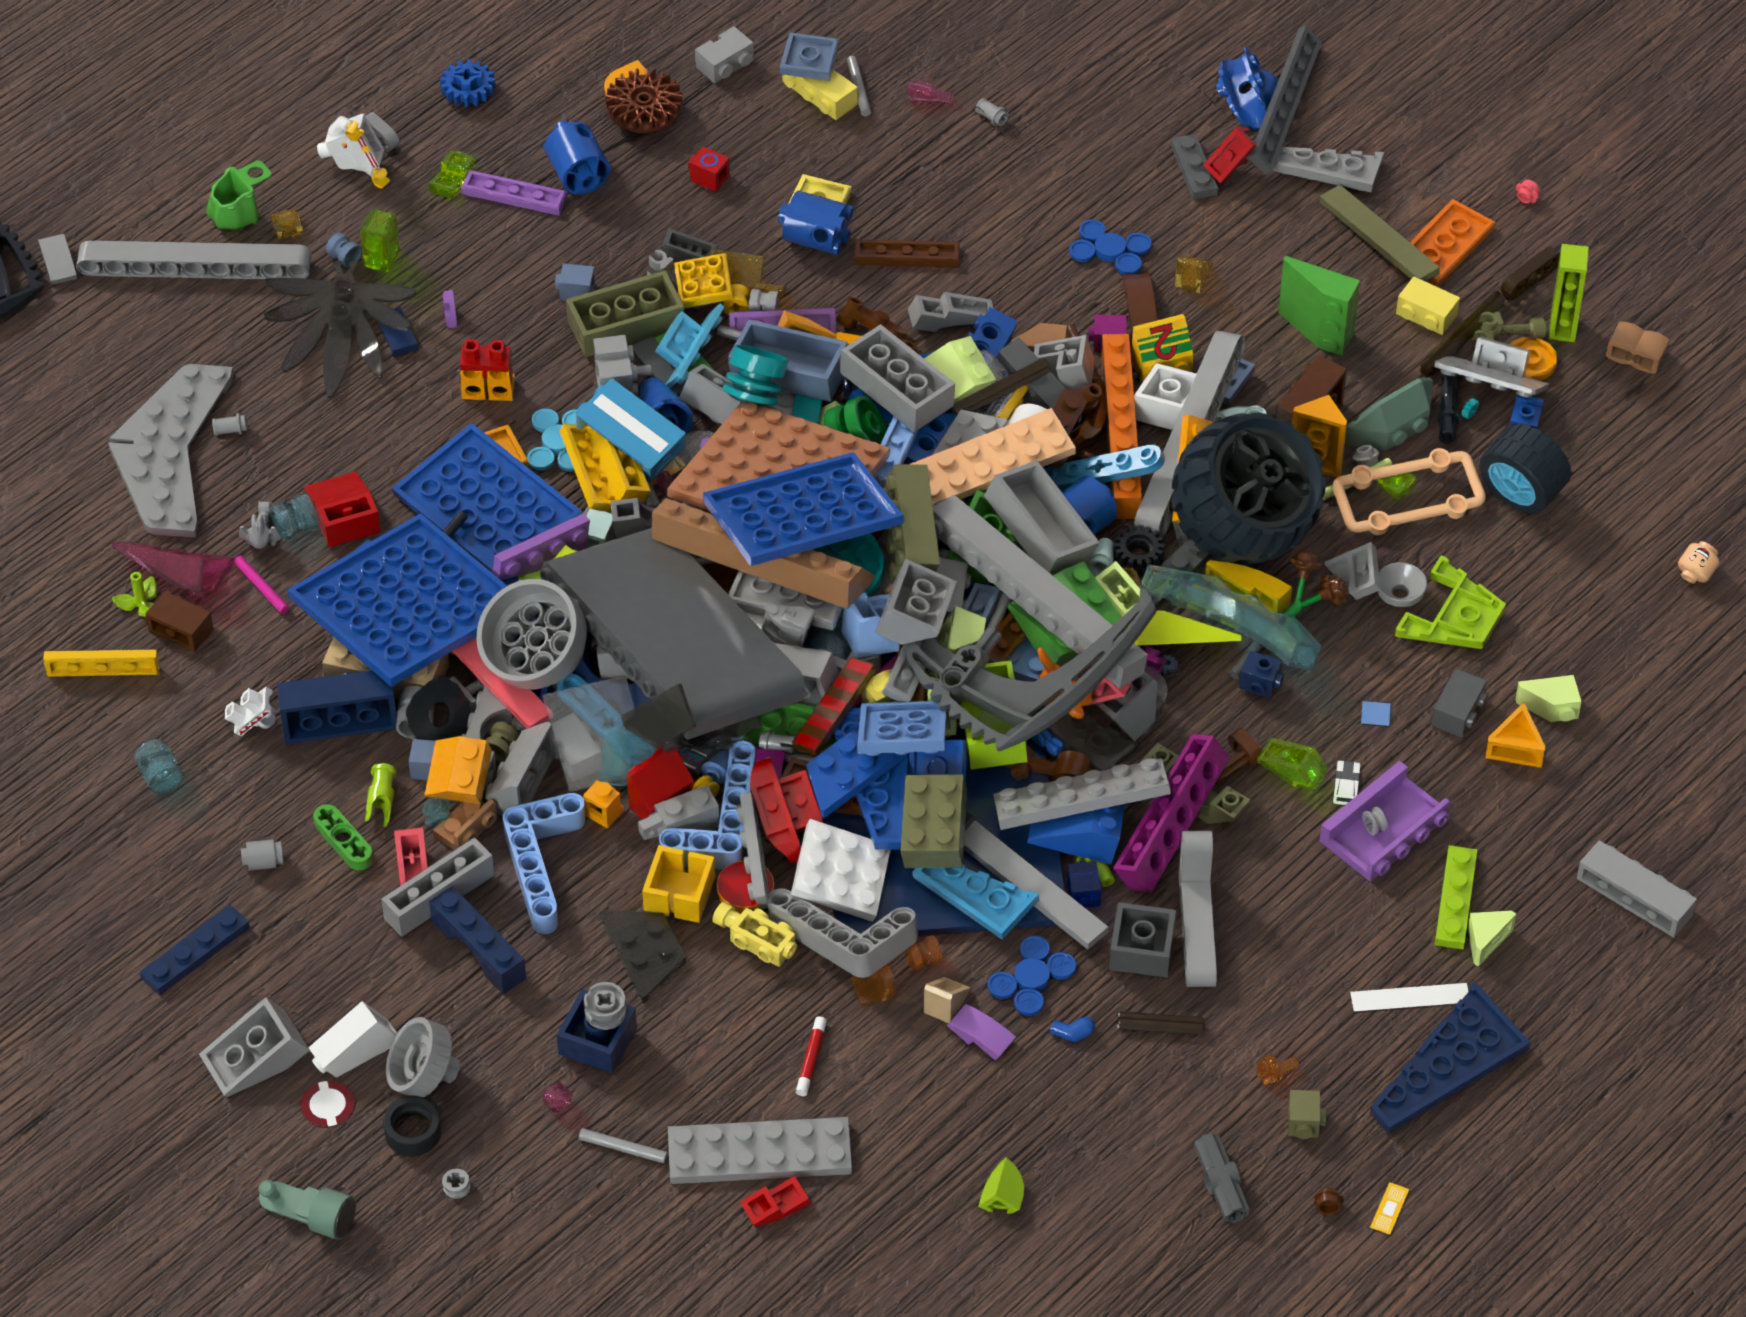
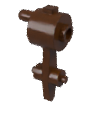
[1002,745,1092,782]

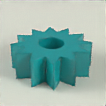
[1461,398,1480,420]

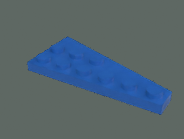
[833,708,909,850]

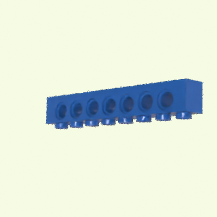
[903,307,1018,464]

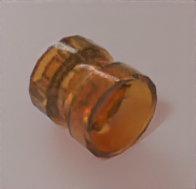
[905,935,943,972]

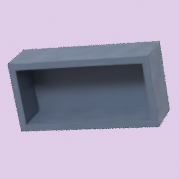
[728,320,848,402]

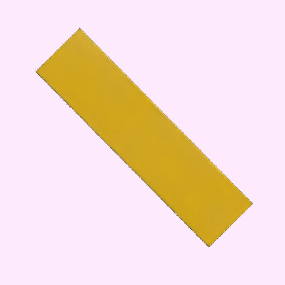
[43,650,160,677]

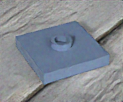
[779,32,839,81]

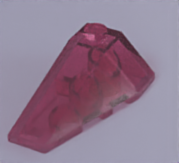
[111,542,235,596]

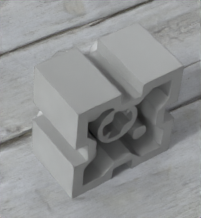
[593,335,652,398]

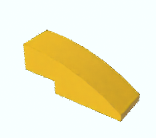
[1205,560,1292,617]

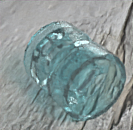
[269,493,319,539]
[134,739,184,794]

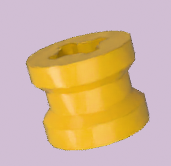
[723,284,749,315]

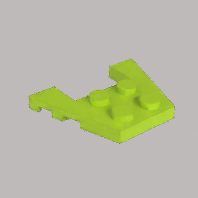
[1395,555,1506,649]

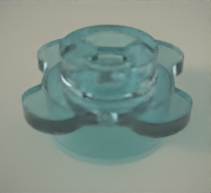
[422,797,450,827]

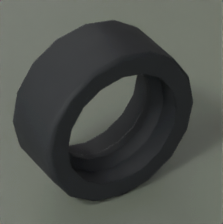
[383,1096,442,1156]

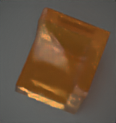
[852,963,895,1007]

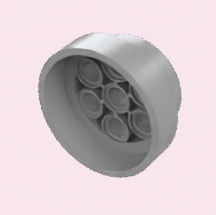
[477,579,587,690]

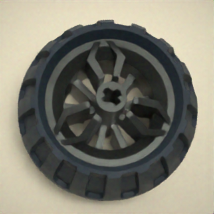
[1172,413,1326,565]

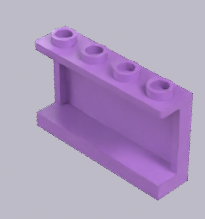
[1319,761,1450,882]

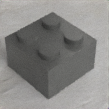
[1109,902,1176,978]

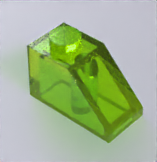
[1257,737,1328,791]

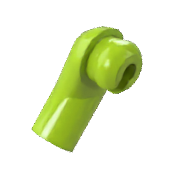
[1076,856,1115,887]

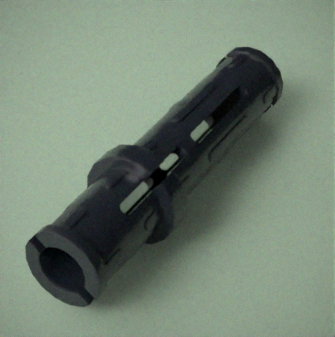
[1437,374,1459,444]

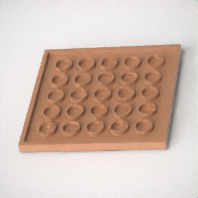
[667,401,890,511]

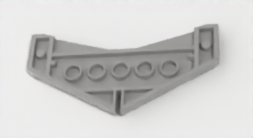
[108,364,234,538]

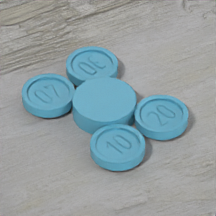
[527,408,587,472]

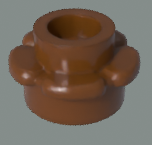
[1314,1188,1344,1215]

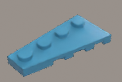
[912,864,1040,940]

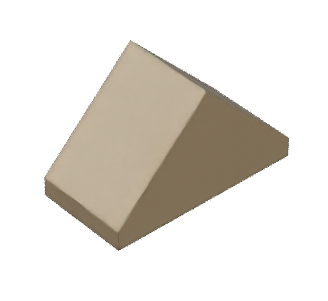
[924,977,971,1023]

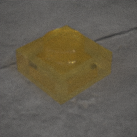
[270,208,303,239]

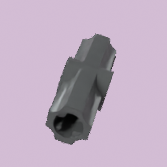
[1194,1133,1250,1224]

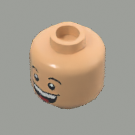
[1678,541,1720,584]

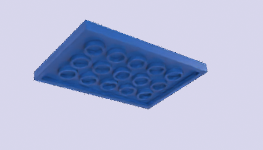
[392,423,583,572]
[703,452,904,566]

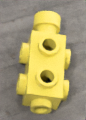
[712,902,797,967]

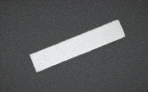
[1350,983,1468,1012]

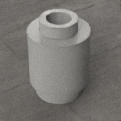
[241,839,283,871]

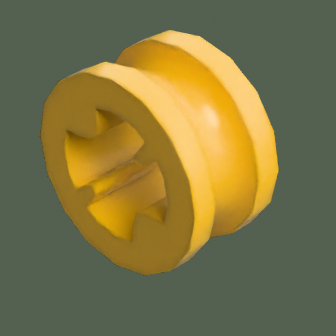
[692,775,720,798]

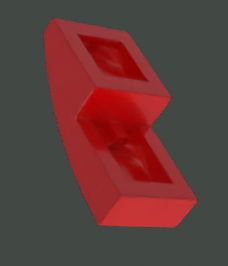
[740,1176,811,1227]

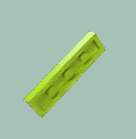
[1435,845,1477,950]

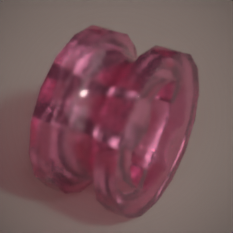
[542,1082,572,1113]

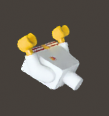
[317,114,390,189]

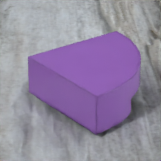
[442,290,457,328]

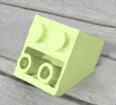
[1095,561,1140,617]

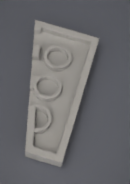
[1273,147,1384,193]

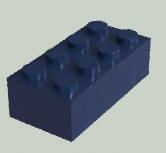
[277,670,397,745]

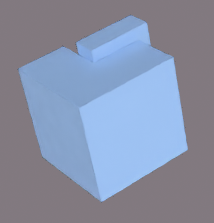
[841,593,900,658]

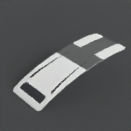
[1333,761,1360,805]

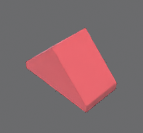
[394,827,428,886]

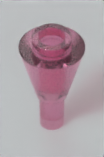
[906,77,954,104]

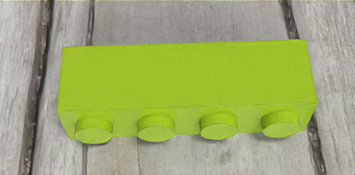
[1549,244,1589,342]

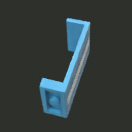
[576,378,686,482]

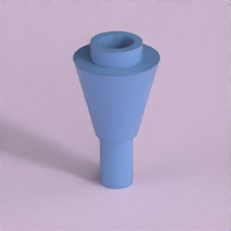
[701,740,735,784]

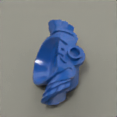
[1216,47,1279,130]

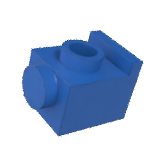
[1510,395,1544,429]

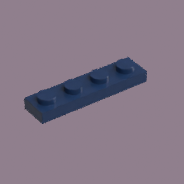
[140,905,250,996]

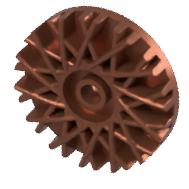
[606,68,683,133]

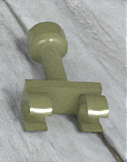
[1472,312,1546,347]

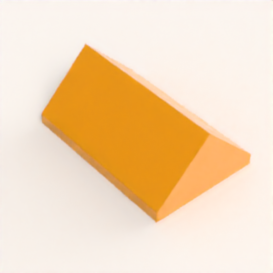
[1292,395,1347,478]

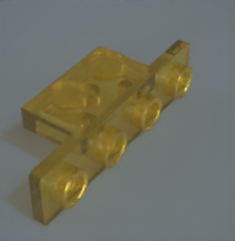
[711,249,787,293]

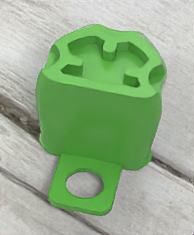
[206,161,272,231]

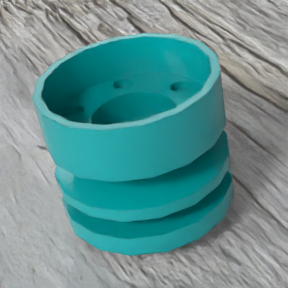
[722,345,789,405]

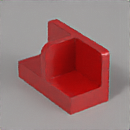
[1203,127,1257,183]

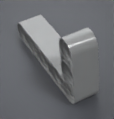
[1179,831,1217,987]
[767,888,918,978]

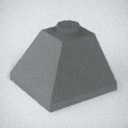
[1096,671,1157,741]

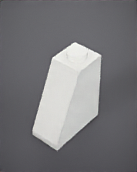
[309,1001,397,1078]

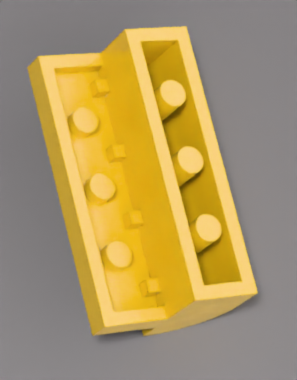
[560,424,651,514]

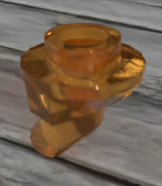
[1257,1055,1299,1084]

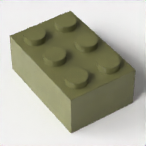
[901,775,967,868]

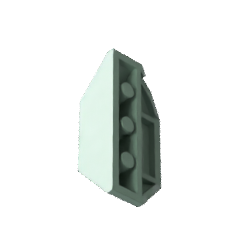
[1345,377,1433,451]

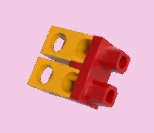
[460,339,515,401]

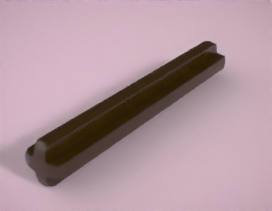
[952,358,1051,416]

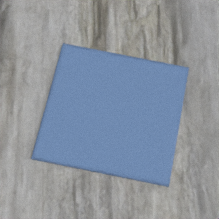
[1361,701,1391,726]

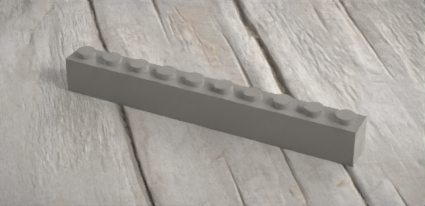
[933,495,1148,689]

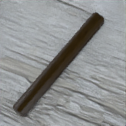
[1420,291,1505,377]

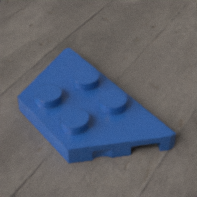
[806,733,907,818]

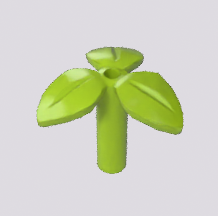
[112,572,157,617]

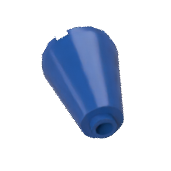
[638,377,693,437]

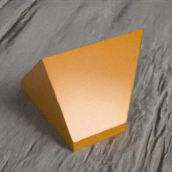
[1485,702,1545,768]

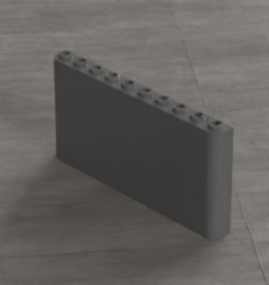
[540,528,805,740]

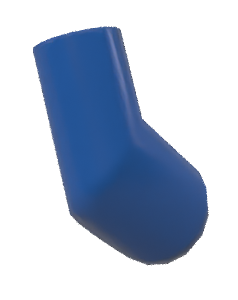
[1050,1016,1095,1042]

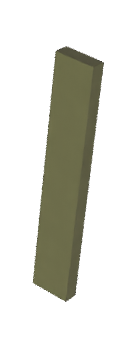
[1320,185,1440,282]

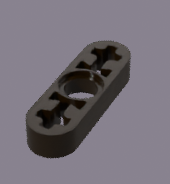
[1500,246,1560,300]

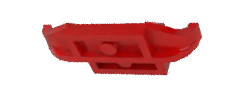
[749,756,824,864]

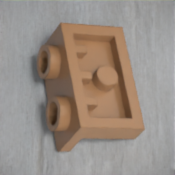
[433,799,497,850]

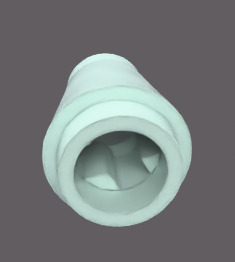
[1086,538,1114,577]

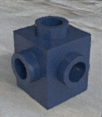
[1239,651,1285,698]

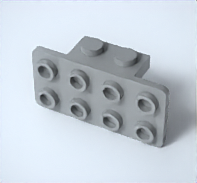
[1434,337,1549,397]

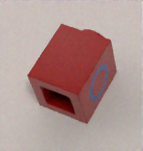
[688,147,730,192]

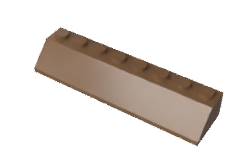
[652,498,874,609]

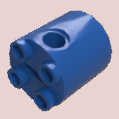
[543,120,611,195]
[778,190,854,255]
[1062,475,1117,536]

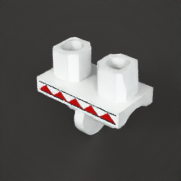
[225,687,275,736]

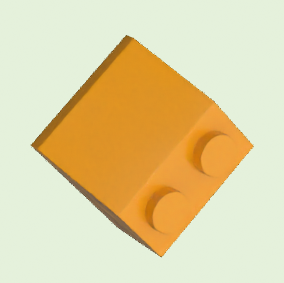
[425,736,492,805]

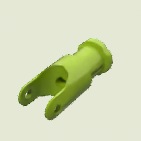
[365,763,397,828]

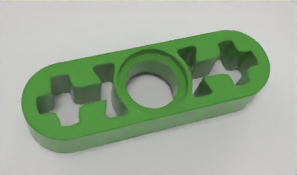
[313,805,373,870]

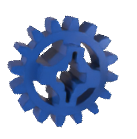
[440,59,496,107]

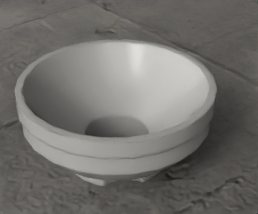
[1377,562,1427,607]

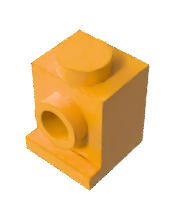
[583,780,625,829]

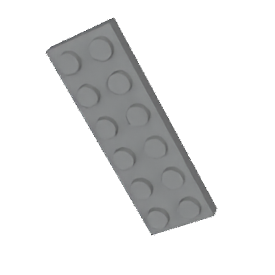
[993,758,1171,830]
[668,1117,852,1184]

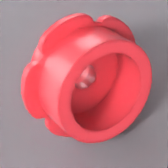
[1516,180,1541,204]

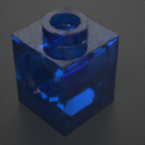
[1067,861,1101,908]

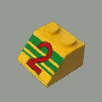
[1131,314,1194,384]

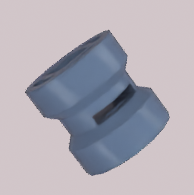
[326,232,363,268]

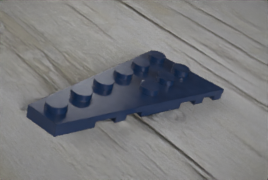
[1370,982,1531,1134]

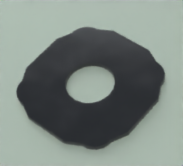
[406,676,471,741]

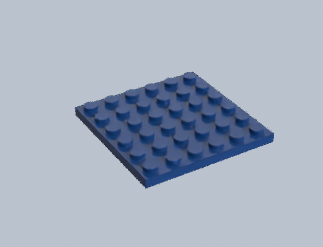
[287,513,507,687]

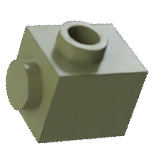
[1288,1090,1326,1139]

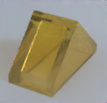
[1175,256,1213,293]

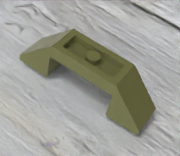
[1141,743,1250,824]

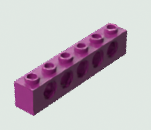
[1113,734,1230,893]

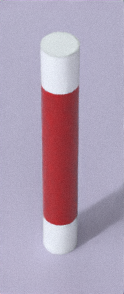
[796,1017,827,1096]

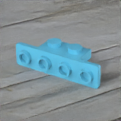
[655,304,724,388]

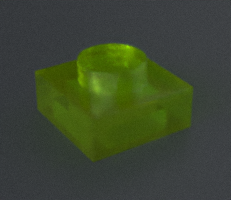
[1377,463,1416,499]

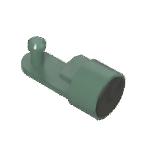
[259,1180,356,1240]

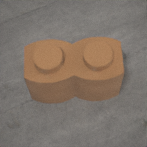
[1606,322,1669,374]

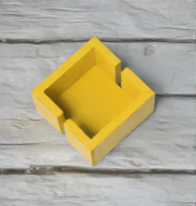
[642,845,715,923]

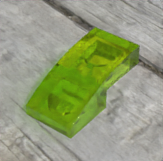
[429,149,475,199]

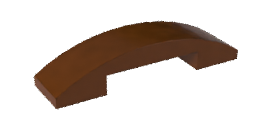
[1123,273,1157,346]
[1069,377,1107,450]

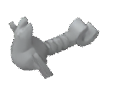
[239,502,282,549]

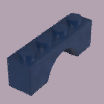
[429,886,526,995]

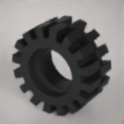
[1114,526,1164,578]

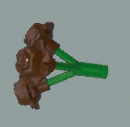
[1279,551,1350,625]

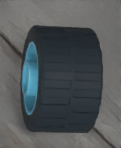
[1479,424,1572,514]

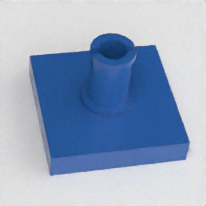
[908,740,967,782]

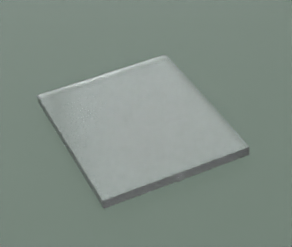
[542,676,648,793]

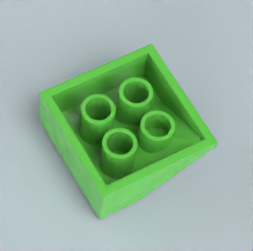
[1007,561,1128,667]

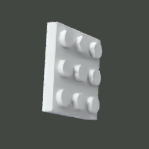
[791,819,890,922]

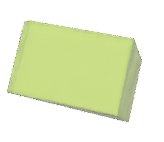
[1468,911,1516,967]

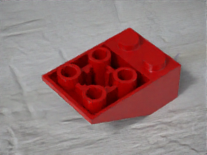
[304,472,381,548]

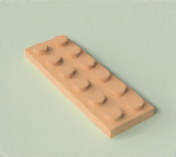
[911,408,1076,506]

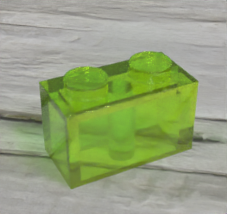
[360,209,400,272]

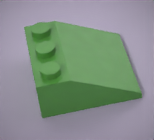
[1278,256,1360,356]

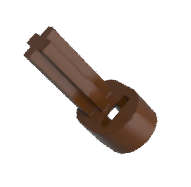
[1215,728,1264,785]

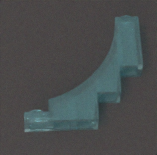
[1139,564,1321,671]

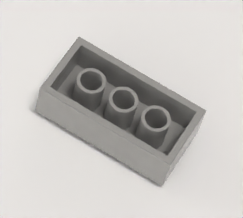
[840,324,955,432]

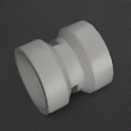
[749,289,779,311]

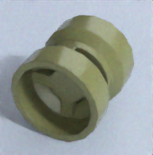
[486,722,519,762]

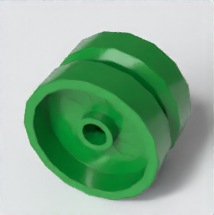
[824,395,887,444]

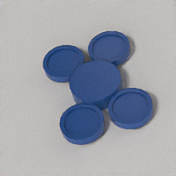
[1069,220,1152,274]
[988,936,1076,1016]

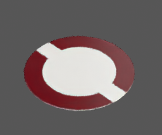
[301,1081,355,1126]

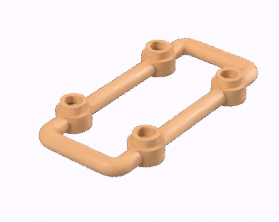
[1332,448,1486,536]

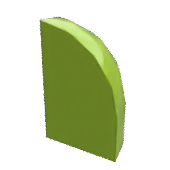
[978,1157,1024,1214]

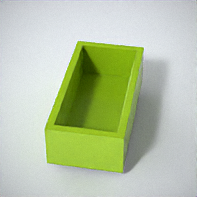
[960,660,1028,770]

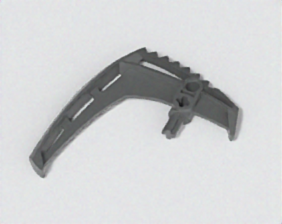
[906,588,1157,751]

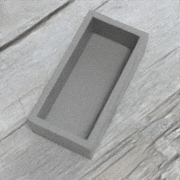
[984,460,1100,576]

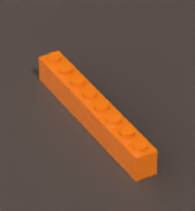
[1101,334,1142,519]

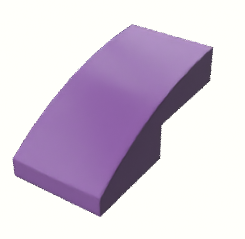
[947,1004,1016,1061]

